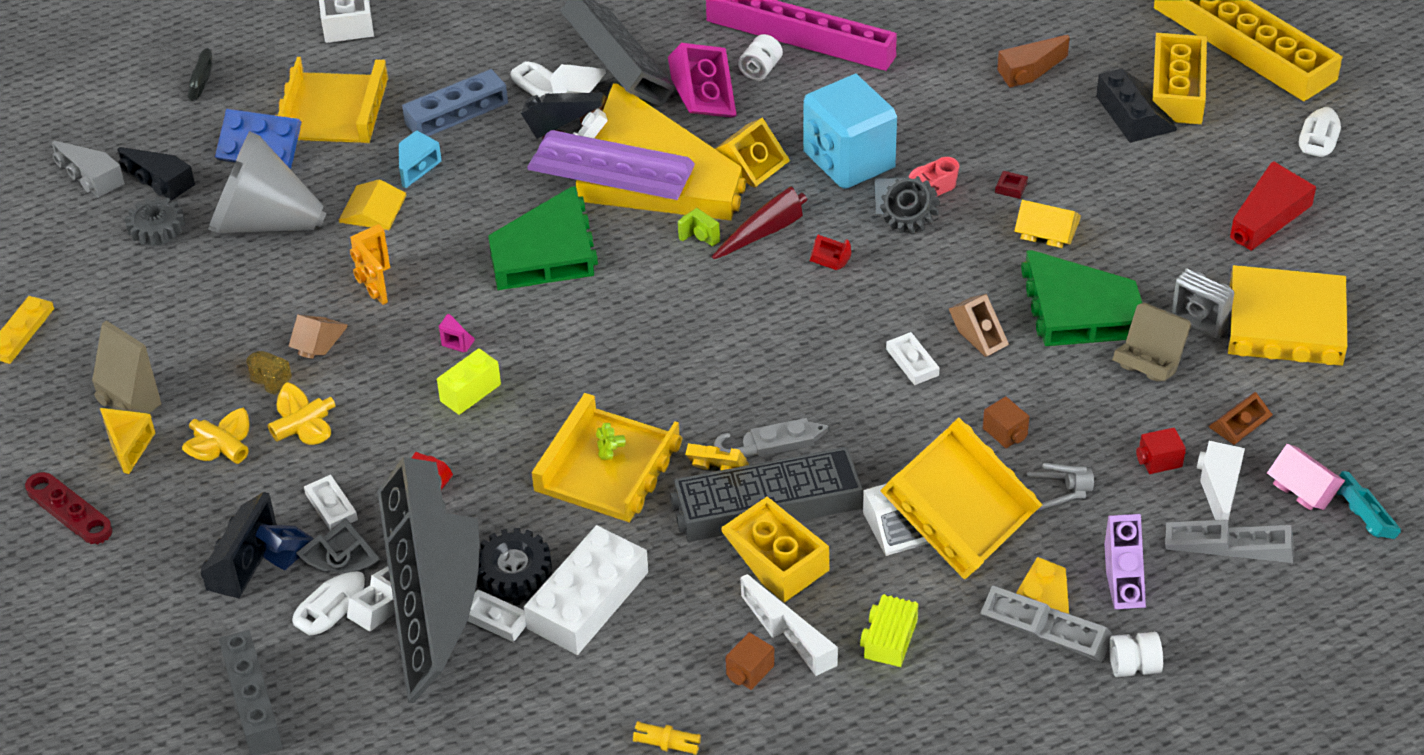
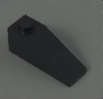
[521,93,605,139]

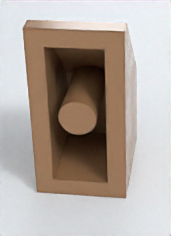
[949,294,1009,357]
[288,314,347,359]

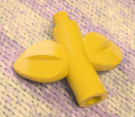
[268,382,336,445]
[182,407,249,464]

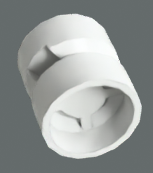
[738,34,783,81]
[1109,632,1163,677]

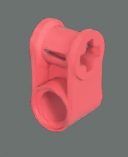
[909,157,959,196]

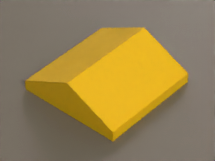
[339,179,406,230]

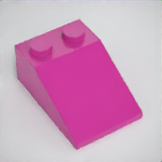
[668,43,737,117]

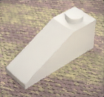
[1197,441,1245,520]

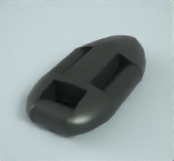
[187,48,212,101]

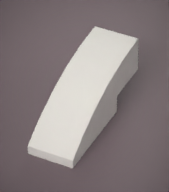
[347,566,395,631]

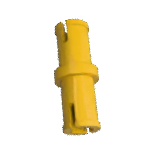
[633,721,701,755]

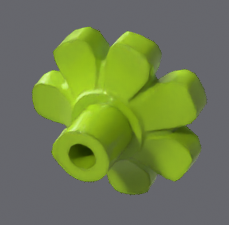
[596,423,626,460]

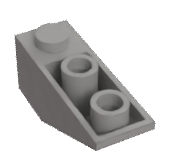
[52,141,125,198]

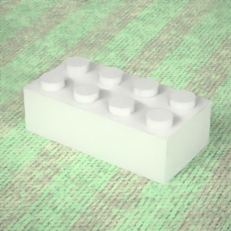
[319,0,374,43]
[524,525,648,655]

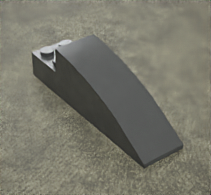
[377,457,479,703]

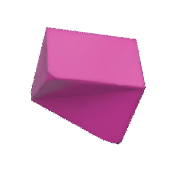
[439,314,475,353]

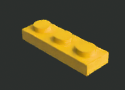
[0,296,54,364]

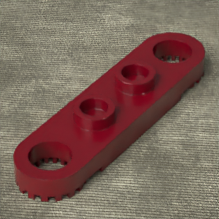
[25,472,113,545]

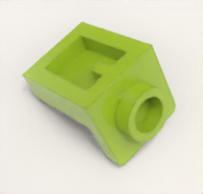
[678,208,720,247]

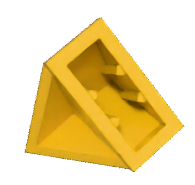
[100,408,155,474]

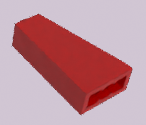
[1230,161,1316,251]

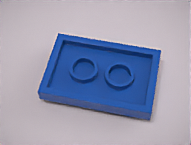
[215,109,302,169]

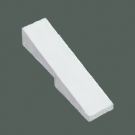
[741,574,838,676]

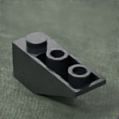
[117,147,195,201]

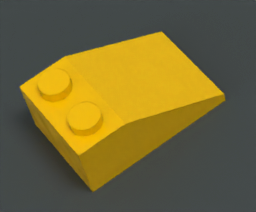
[721,497,830,603]

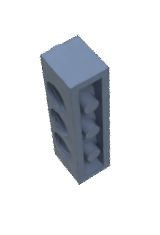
[402,69,508,136]

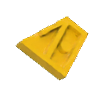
[685,443,749,471]
[1016,557,1069,614]

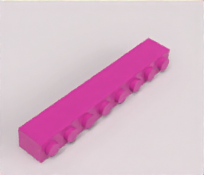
[706,0,897,71]

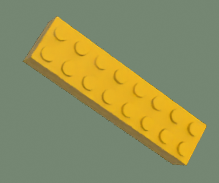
[1154,0,1343,102]

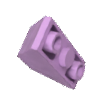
[1105,514,1146,609]

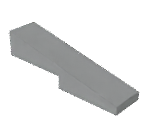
[1165,520,1293,563]
[980,585,1114,663]

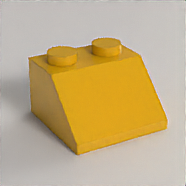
[714,117,790,188]
[1015,200,1081,248]

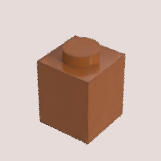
[983,397,1030,448]
[726,632,775,690]

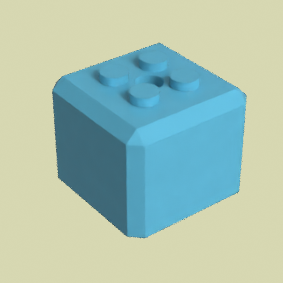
[803,73,897,189]

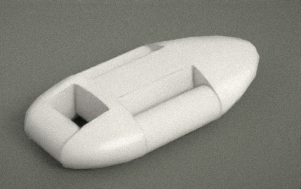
[511,62,553,97]
[1299,107,1341,157]
[292,571,365,636]

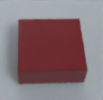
[995,171,1028,199]

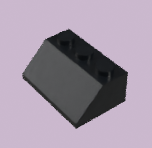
[1096,68,1177,143]
[201,492,277,599]

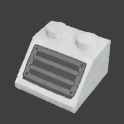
[863,484,929,556]

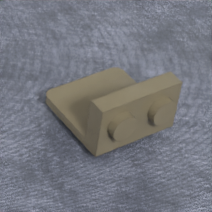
[1112,303,1191,381]

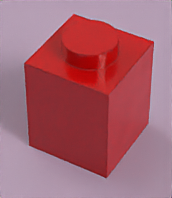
[1136,427,1186,474]

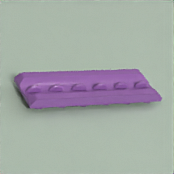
[527,130,694,200]

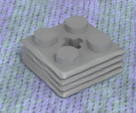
[1172,269,1234,339]

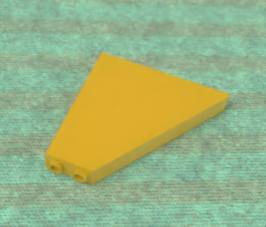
[576,83,746,221]

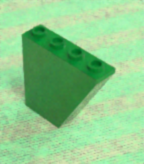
[488,186,598,291]
[1021,250,1142,346]

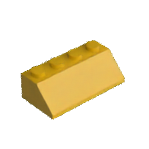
[1153,33,1207,124]

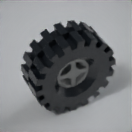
[477,528,553,606]

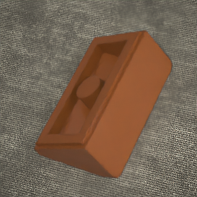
[1208,392,1273,445]

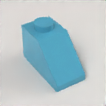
[399,130,442,188]

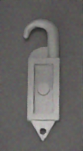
[714,418,828,458]

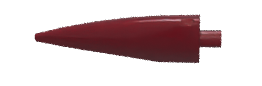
[712,187,807,259]

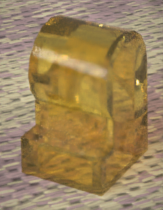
[246,351,292,395]

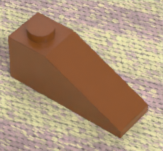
[997,34,1070,88]

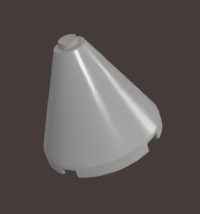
[208,131,326,234]

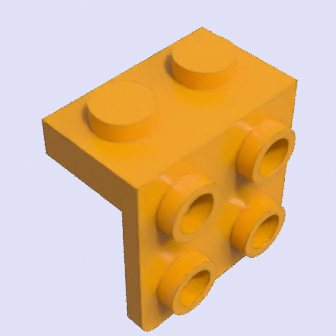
[350,224,390,305]

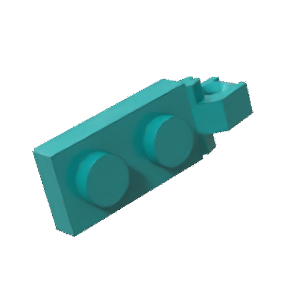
[1337,471,1401,539]

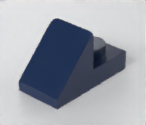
[255,525,314,570]

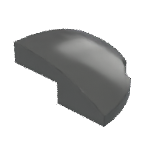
[296,519,381,573]

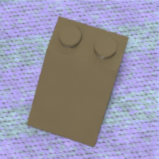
[92,320,162,414]

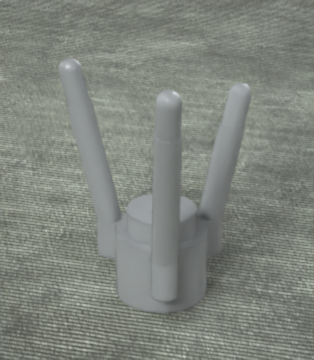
[1026,463,1094,511]

